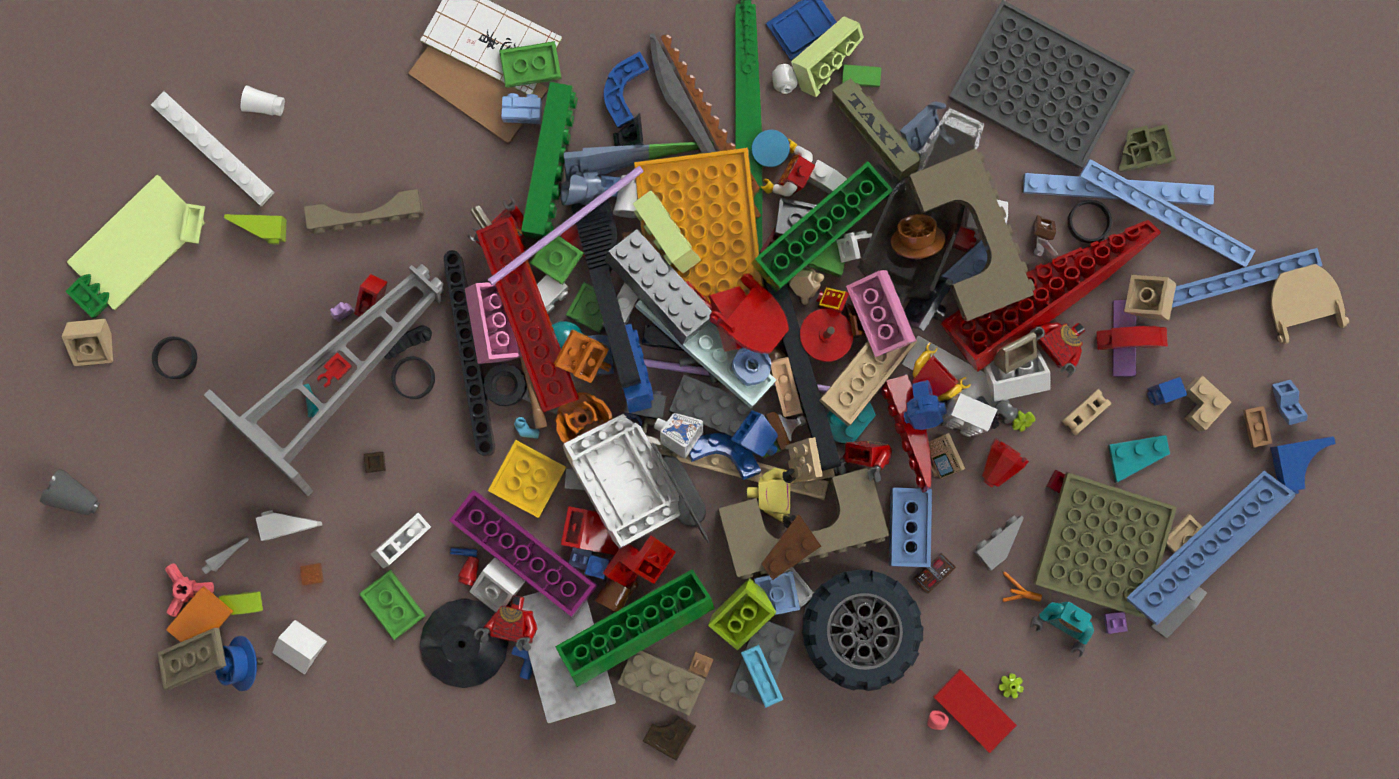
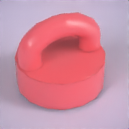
[927,710,949,730]

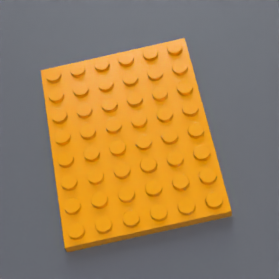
[634,148,763,302]

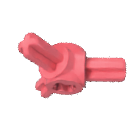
[165,563,214,617]

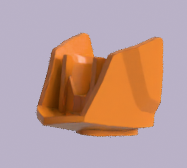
[556,392,613,443]

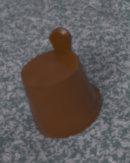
[595,579,638,612]

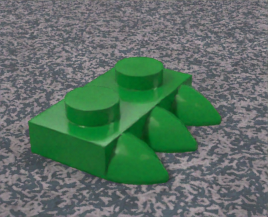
[65,274,110,319]

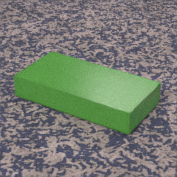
[842,65,881,87]

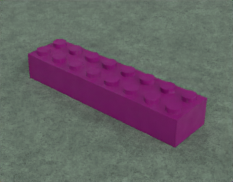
[449,490,598,617]

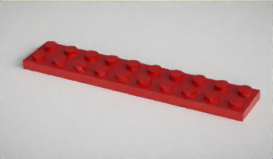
[476,217,579,412]

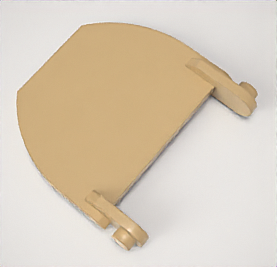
[1271,264,1349,344]

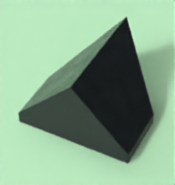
[613,113,644,146]

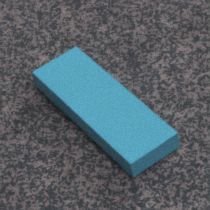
[741,644,783,708]

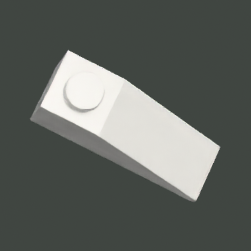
[807,160,847,194]
[256,510,322,541]
[370,513,431,568]

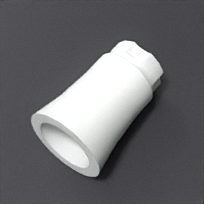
[241,85,285,116]
[613,175,638,218]

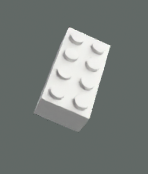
[942,393,998,437]

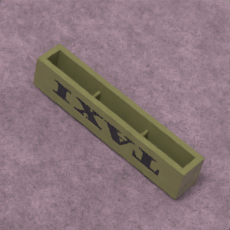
[832,78,920,181]

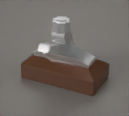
[1034,215,1058,256]
[765,412,805,451]

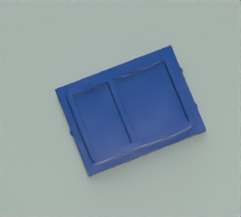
[766,0,837,61]

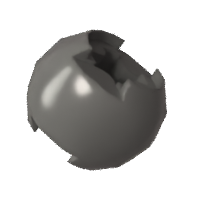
[995,400,1018,424]

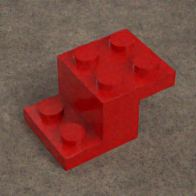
[603,535,676,589]

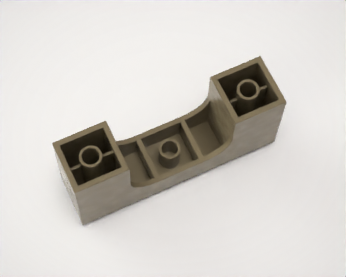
[907,148,1035,321]
[718,467,889,580]

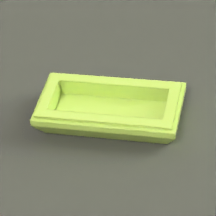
[179,204,205,244]

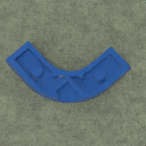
[604,52,649,128]
[688,433,761,480]

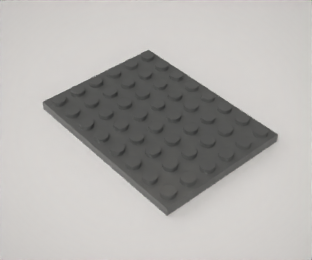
[948,0,1135,169]

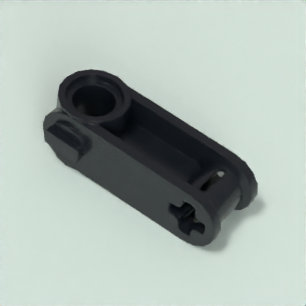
[642,325,686,352]

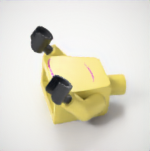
[747,468,796,528]

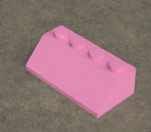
[846,270,916,357]

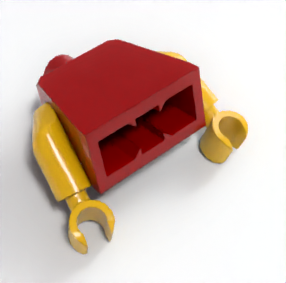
[912,343,971,401]

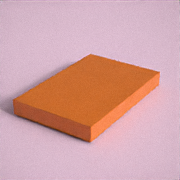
[166,586,233,642]

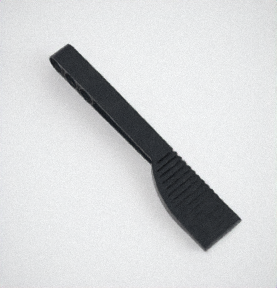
[571,199,642,389]

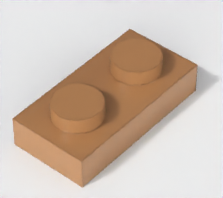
[1243,406,1273,448]

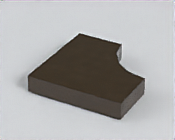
[643,716,696,761]

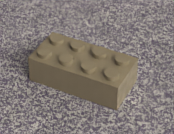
[618,650,705,716]

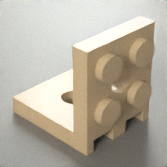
[785,438,835,484]

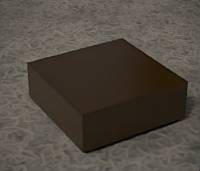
[364,451,386,473]

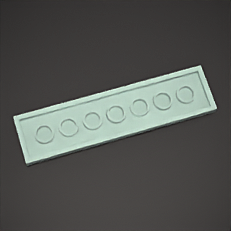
[635,299,776,408]

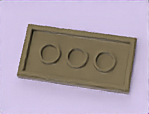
[157,628,226,690]

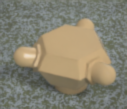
[788,268,824,305]

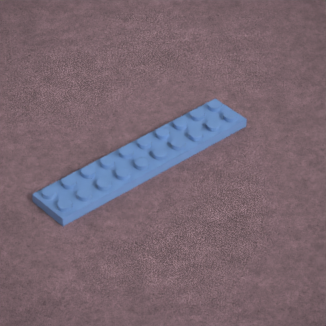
[1127,471,1295,626]

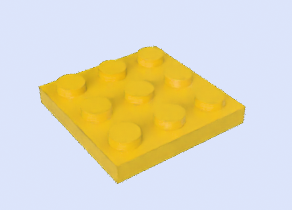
[488,440,567,518]

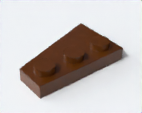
[761,514,821,580]

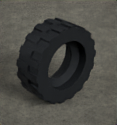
[483,363,527,407]

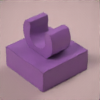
[1104,611,1128,634]

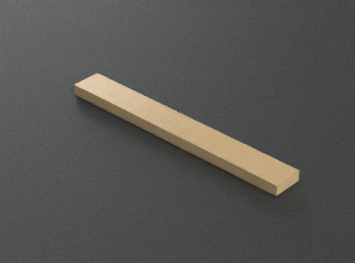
[676,454,829,500]

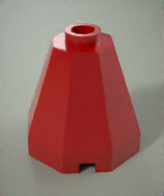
[982,438,1029,488]

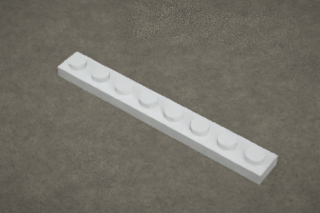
[151,91,275,206]

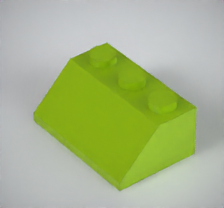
[708,578,776,650]

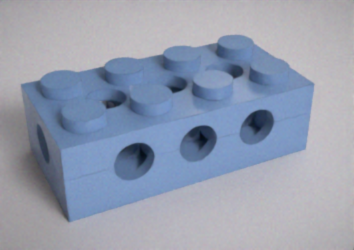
[889,488,932,567]

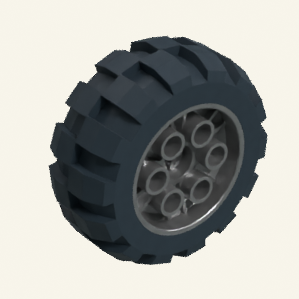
[802,569,924,691]

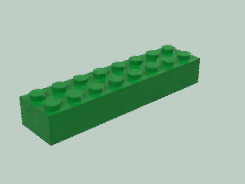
[521,82,578,241]
[751,162,893,292]
[555,569,715,687]

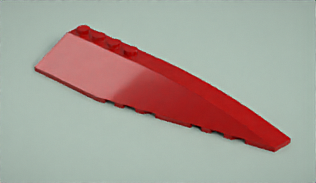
[941,220,1161,372]

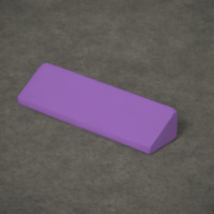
[1113,300,1136,377]

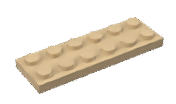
[819,338,918,426]

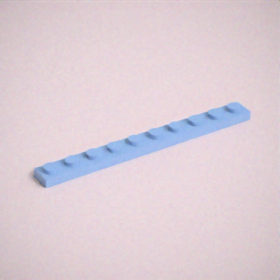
[1079,159,1256,267]
[1023,173,1214,205]

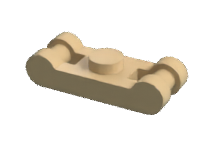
[1062,389,1111,436]

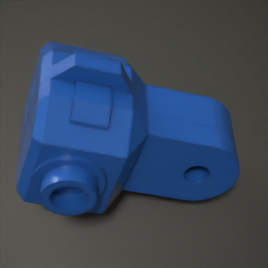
[904,380,947,430]

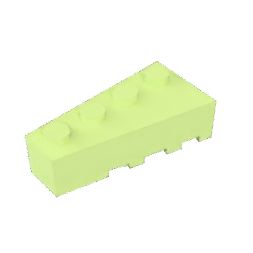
[791,17,864,97]
[633,190,701,273]

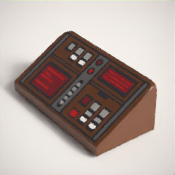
[913,553,956,594]

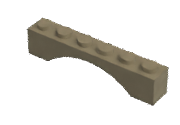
[304,189,424,234]

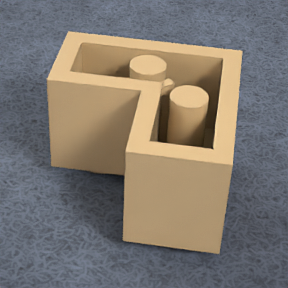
[1184,376,1231,431]

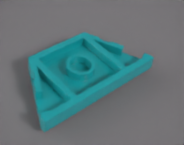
[827,401,876,444]

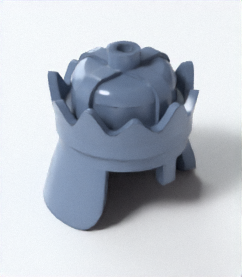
[561,172,605,206]

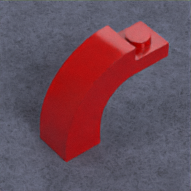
[1097,326,1168,350]

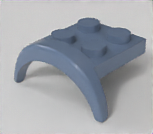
[900,101,955,154]

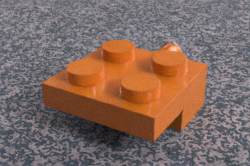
[554,330,612,383]

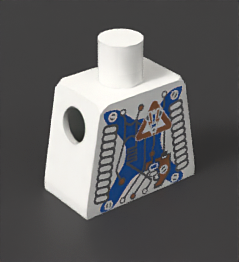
[654,413,703,459]

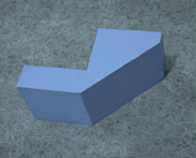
[1272,380,1308,425]

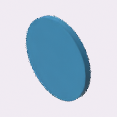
[752,130,790,167]

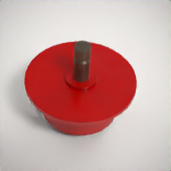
[800,309,853,362]

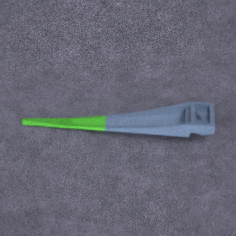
[564,141,714,181]

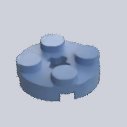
[731,348,771,386]

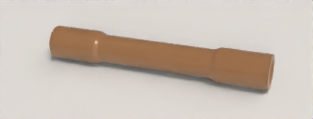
[520,357,547,429]

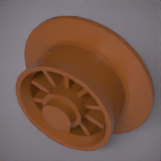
[891,214,945,260]

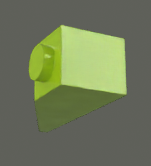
[224,214,287,245]

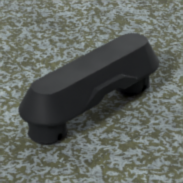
[384,325,432,360]

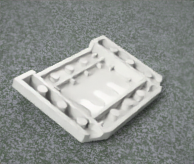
[563,414,680,549]

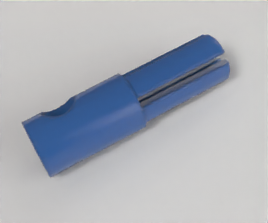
[450,548,478,557]

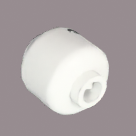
[772,64,798,94]

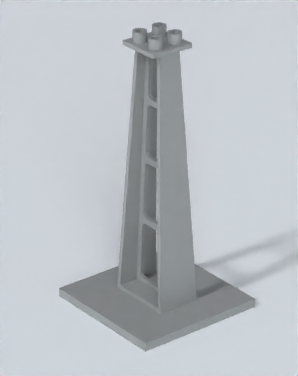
[204,264,444,496]

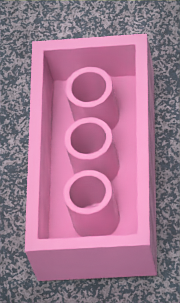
[465,282,522,364]

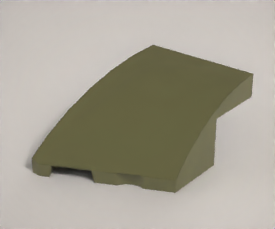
[1119,124,1176,172]

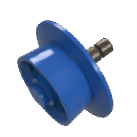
[215,636,263,691]

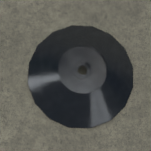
[420,599,509,688]

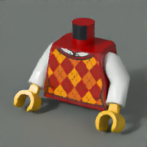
[760,139,815,196]

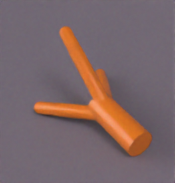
[1002,572,1042,602]

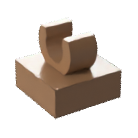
[688,652,714,677]

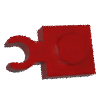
[317,353,352,388]

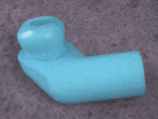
[514,417,540,439]

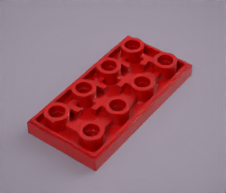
[933,669,1017,753]

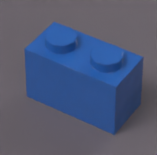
[1147,377,1187,406]

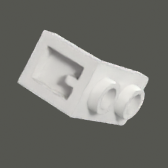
[837,231,875,263]

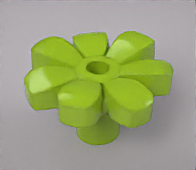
[1012,411,1036,432]
[998,673,1024,698]

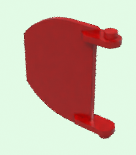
[709,273,789,354]

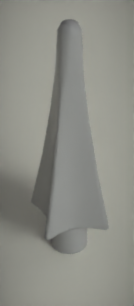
[202,537,249,574]

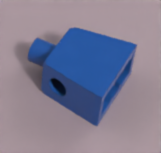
[731,410,778,457]

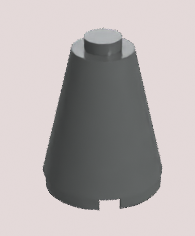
[39,469,100,516]

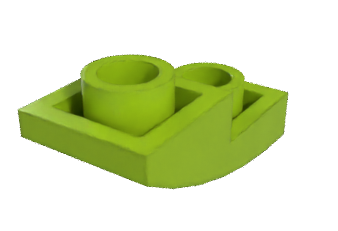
[219,591,263,615]

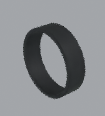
[1067,200,1112,243]
[152,336,198,379]
[391,356,435,399]

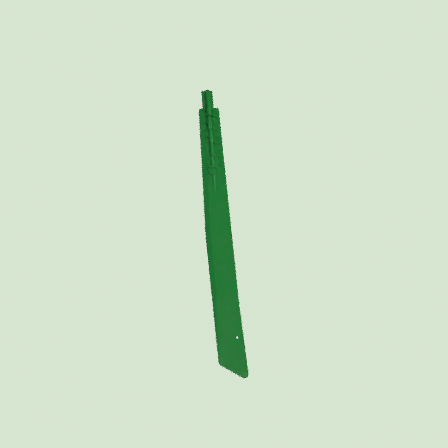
[735,0,762,252]

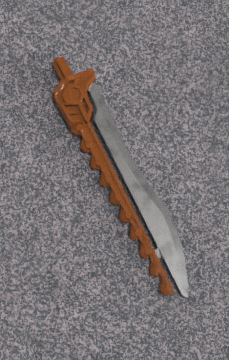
[650,33,761,220]

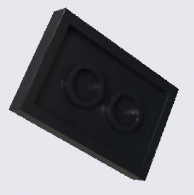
[904,273,953,331]

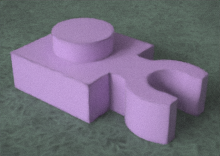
[330,302,354,322]

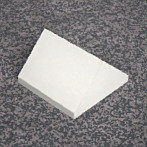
[272,620,327,674]

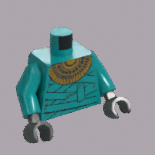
[1030,601,1094,657]

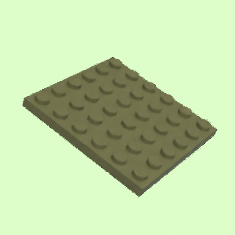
[1033,473,1177,618]

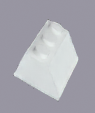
[984,349,1050,402]

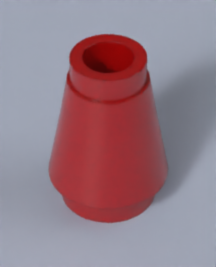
[458,556,479,586]

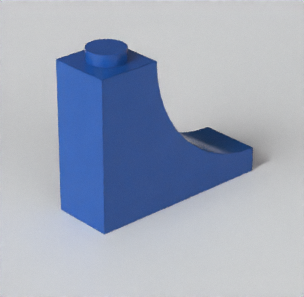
[1270,437,1336,494]

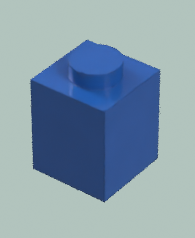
[585,555,610,579]

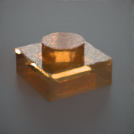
[300,563,324,585]

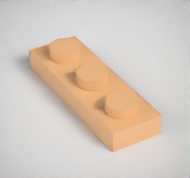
[771,357,802,417]

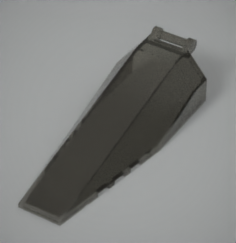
[857,108,984,305]

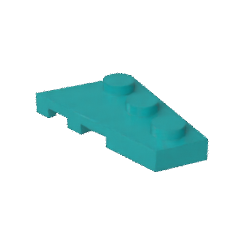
[1108,435,1170,483]

